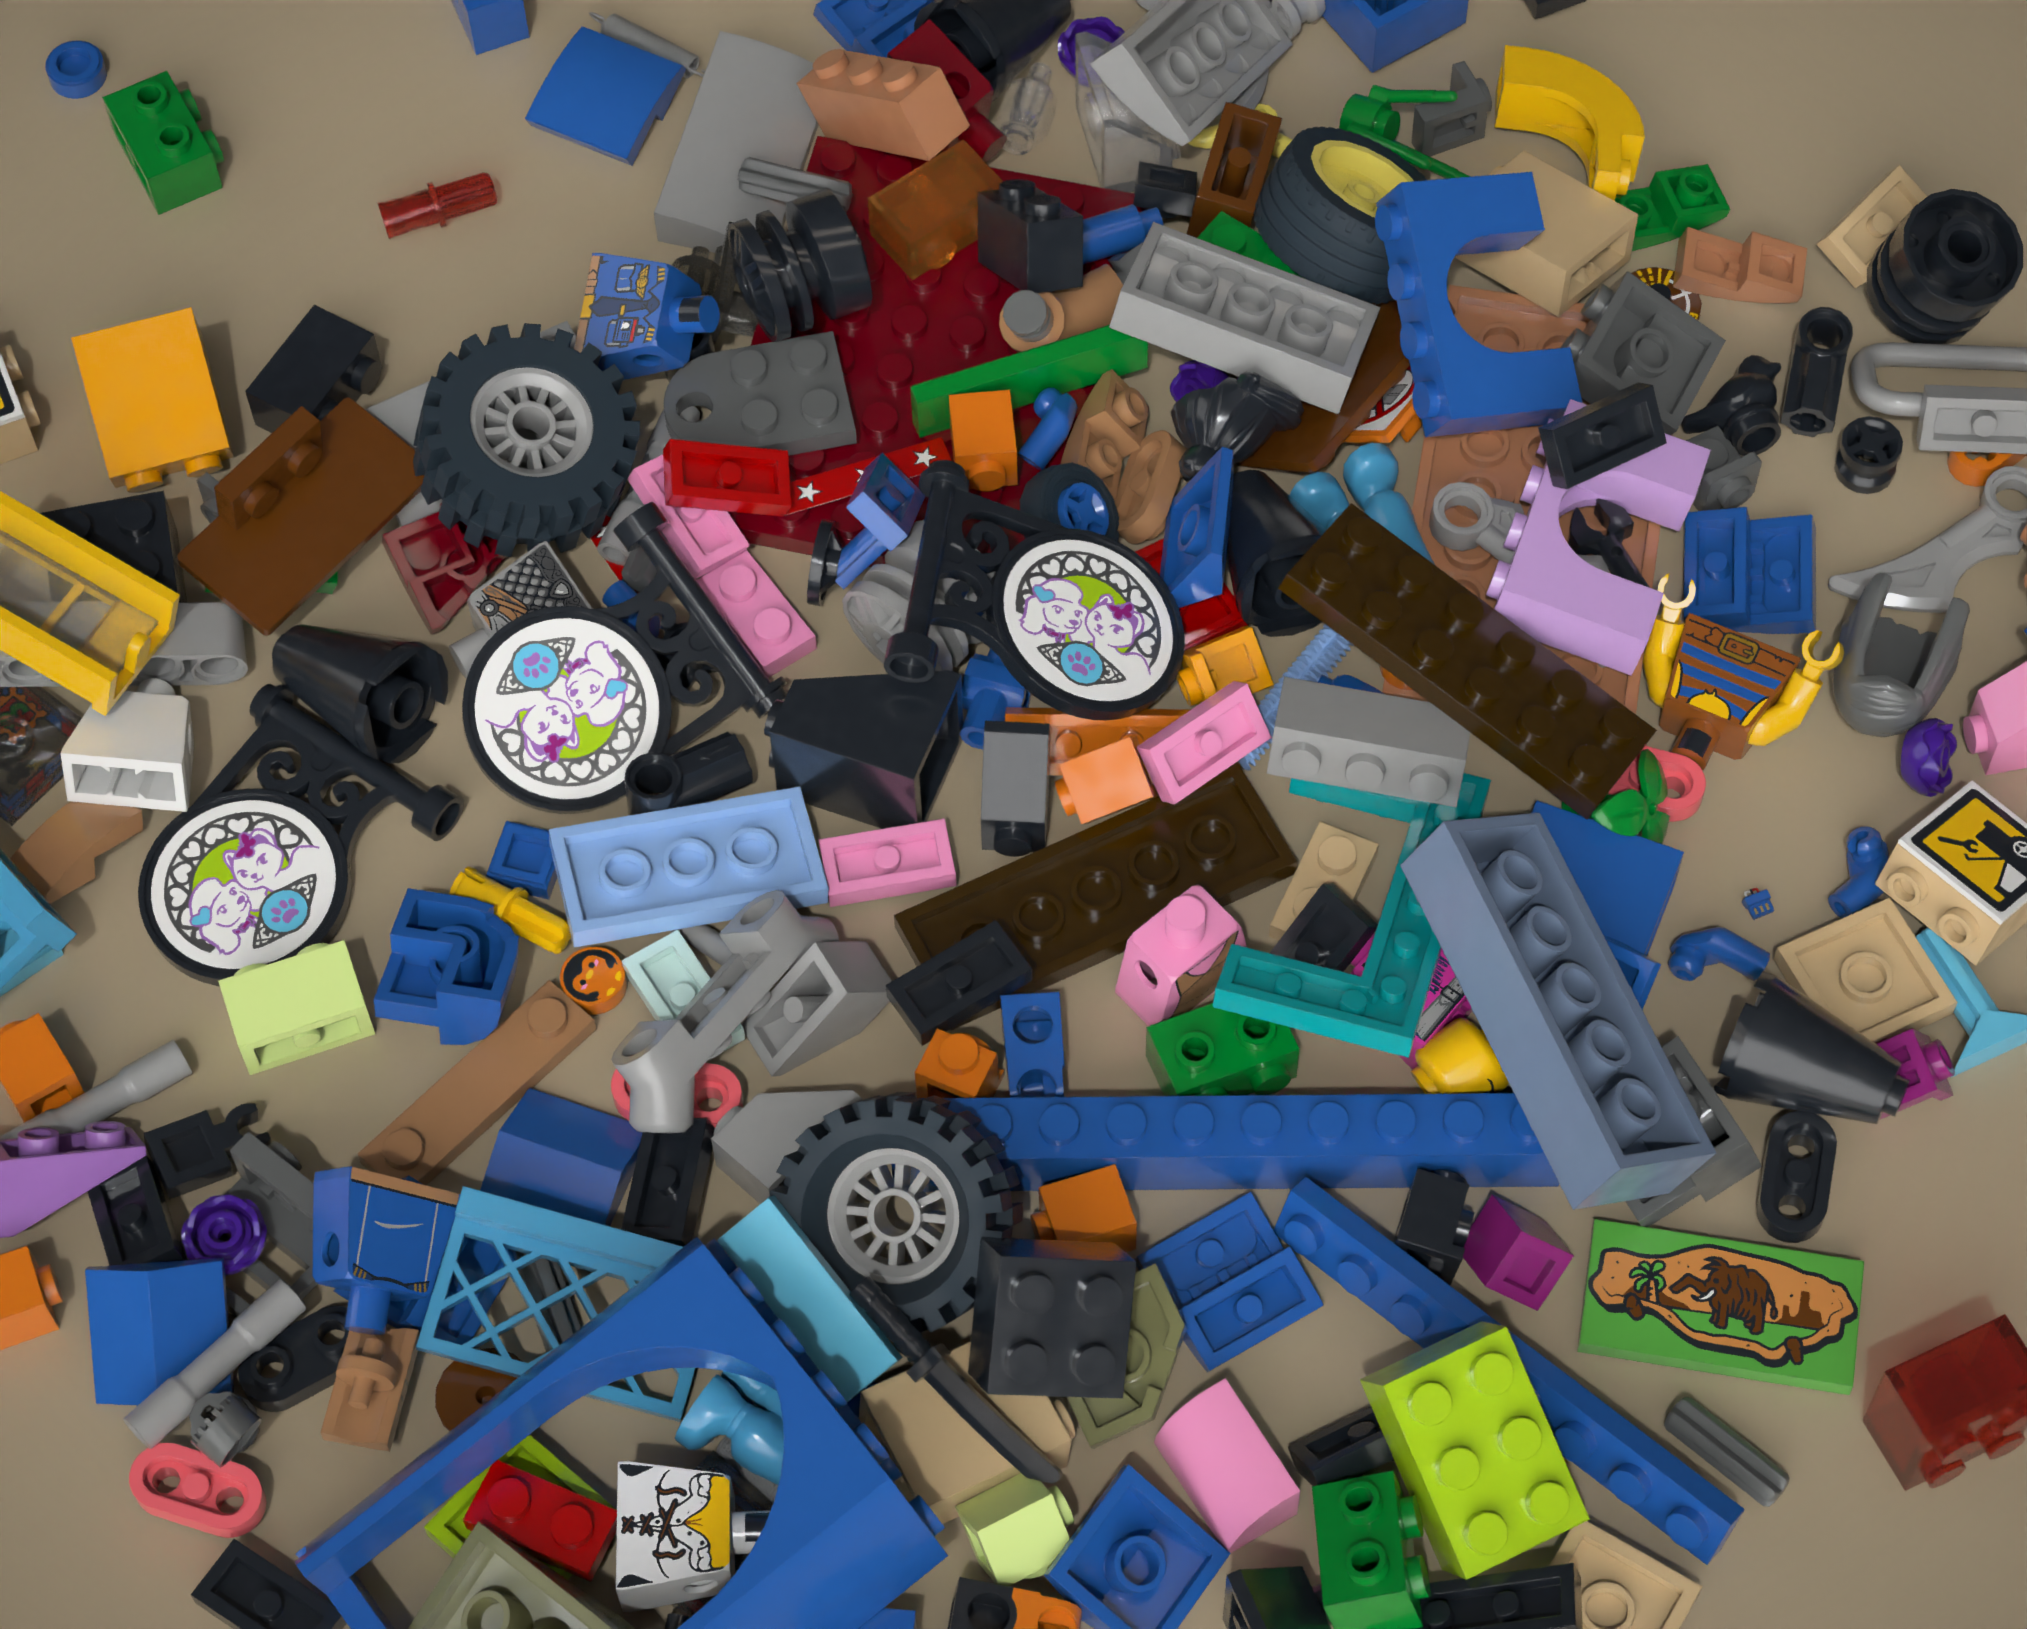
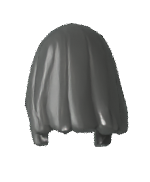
[1833,573,1970,737]

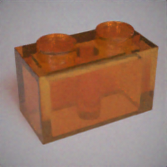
[868,140,1003,280]

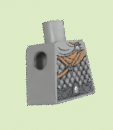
[449,541,592,679]

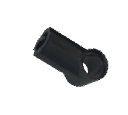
[1780,307,1853,437]
[624,731,753,815]

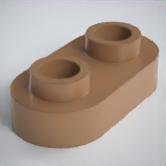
[1114,430,1187,544]

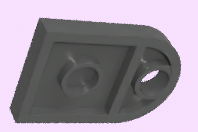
[664,331,857,455]

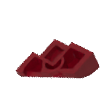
[382,503,516,635]

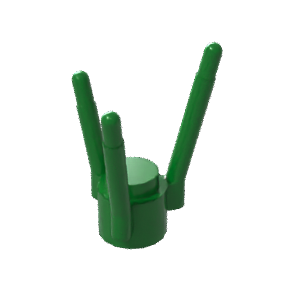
[1339,85,1471,179]

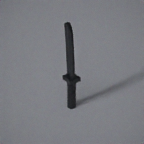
[849,1276,1062,1483]

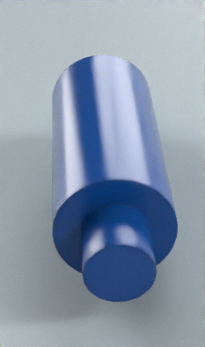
[1083,204,1163,265]

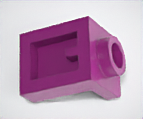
[1877,1028,1955,1120]

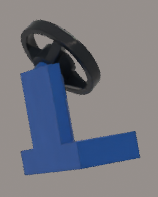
[807,453,925,606]

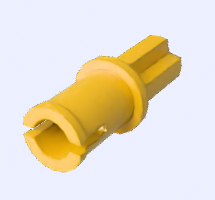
[449,866,571,954]

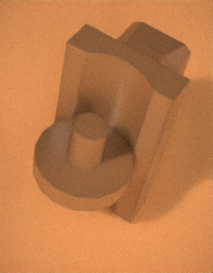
[320,1327,420,1452]

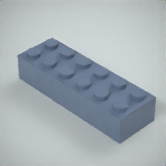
[1400,813,1716,1210]

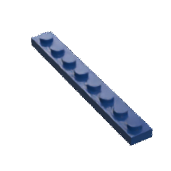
[1274,1177,1745,1565]

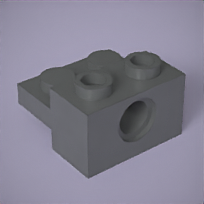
[1625,1036,1762,1227]

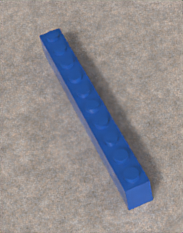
[891,1093,1559,1192]

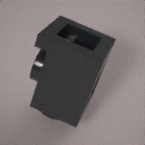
[1393,1168,1474,1285]

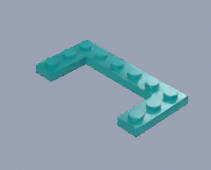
[1213,773,1491,1058]

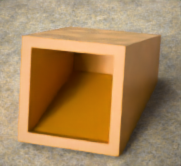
[71,307,234,493]

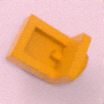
[1176,626,1274,707]

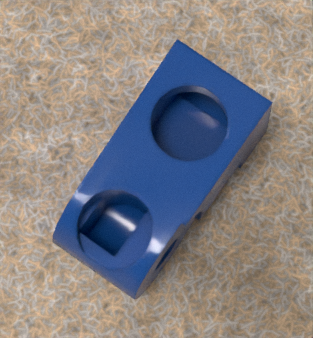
[1000,992,1065,1098]

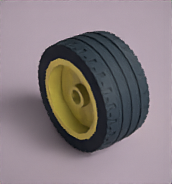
[1253,126,1427,304]

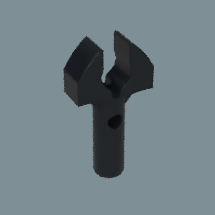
[1568,499,1650,588]

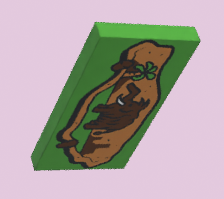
[1577,1219,1864,1395]

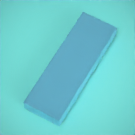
[717,1195,903,1402]

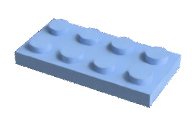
[549,787,829,948]

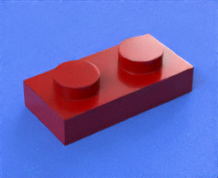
[663,439,791,517]
[463,1460,617,1582]

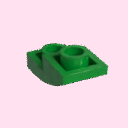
[1615,164,1730,251]

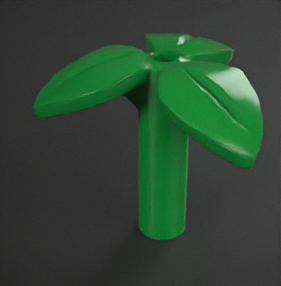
[1562,749,1670,844]

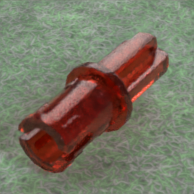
[377,172,497,239]

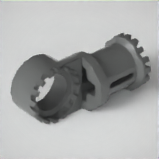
[189,1392,262,1468]

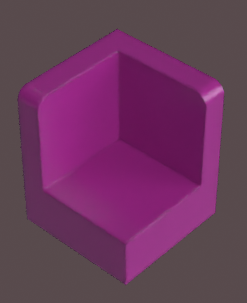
[1463,1194,1574,1311]

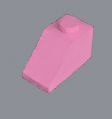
[1963,661,2027,775]

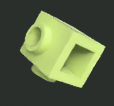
[955,1473,1074,1586]

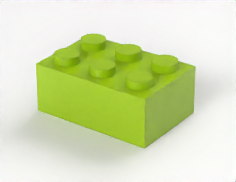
[1360,1321,1590,1580]

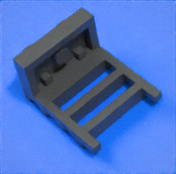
[179,1132,317,1317]

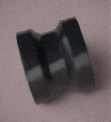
[1834,416,1903,494]

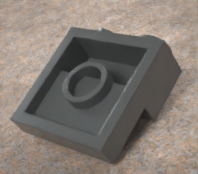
[1560,271,1726,435]

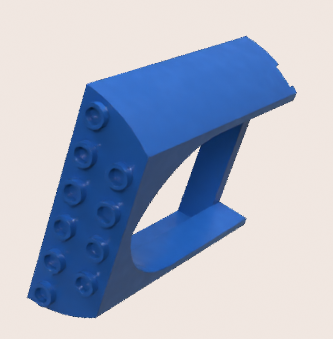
[295,1237,948,1629]

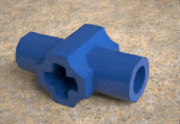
[960,648,1031,750]

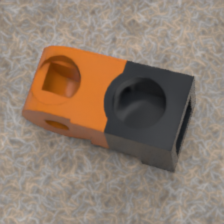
[947,1577,1082,1629]

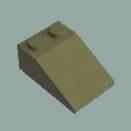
[408,1521,635,1629]

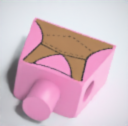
[1115,885,1247,1026]

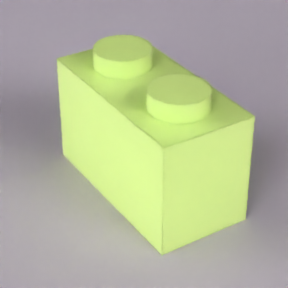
[218,940,375,1075]

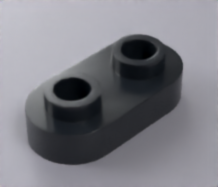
[1757,1111,1837,1243]
[238,1306,349,1412]

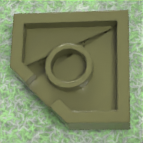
[1067,1263,1187,1449]

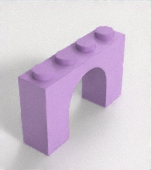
[1486,399,1711,676]

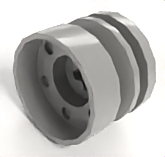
[842,520,995,671]

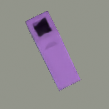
[0,1121,146,1238]

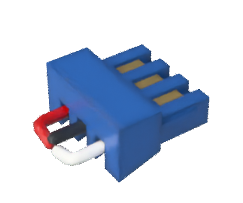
[1741,888,1774,920]

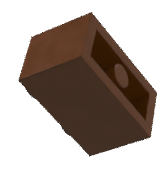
[1186,102,1283,238]

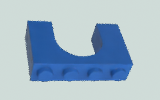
[1375,172,1583,438]

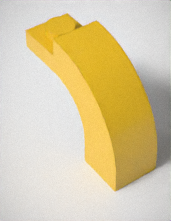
[1495,45,1645,201]

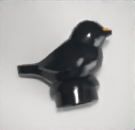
[1681,355,1782,456]

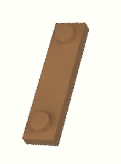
[358,980,596,1185]

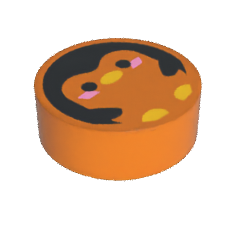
[560,947,627,1015]

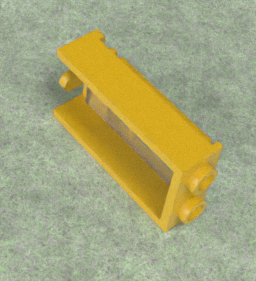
[0,491,180,716]

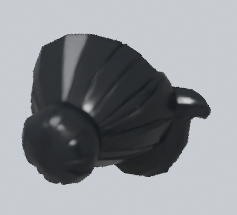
[1170,371,1304,482]

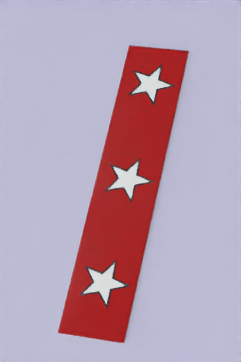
[785,437,952,515]

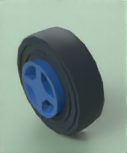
[1020,462,1119,541]

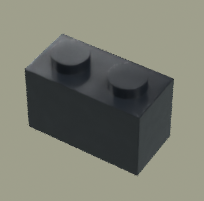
[978,179,1083,293]
[245,305,382,433]

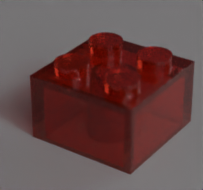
[1862,1314,2027,1491]

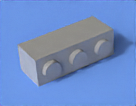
[1267,677,1470,807]

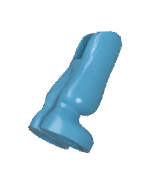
[1290,443,1435,565]
[675,1371,784,1485]

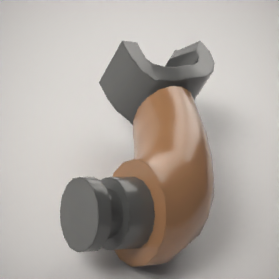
[999,242,1144,353]

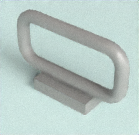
[1851,342,2027,454]

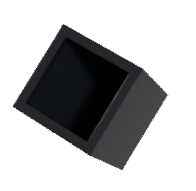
[764,670,964,829]

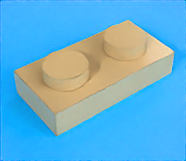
[1816,165,1927,288]
[1269,821,1379,941]

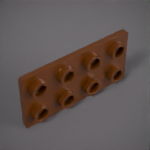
[1237,300,1456,472]
[177,398,424,636]

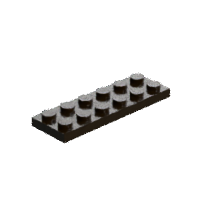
[1278,503,1657,820]
[894,762,1298,1031]

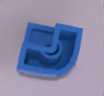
[373,888,519,1045]

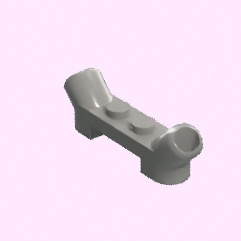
[611,890,839,1133]

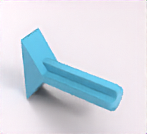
[1916,928,2027,1078]

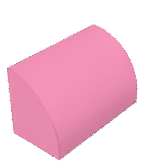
[1154,1378,1300,1553]

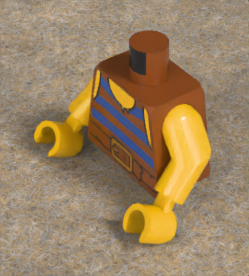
[1643,573,1844,770]

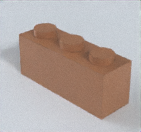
[797,49,970,161]

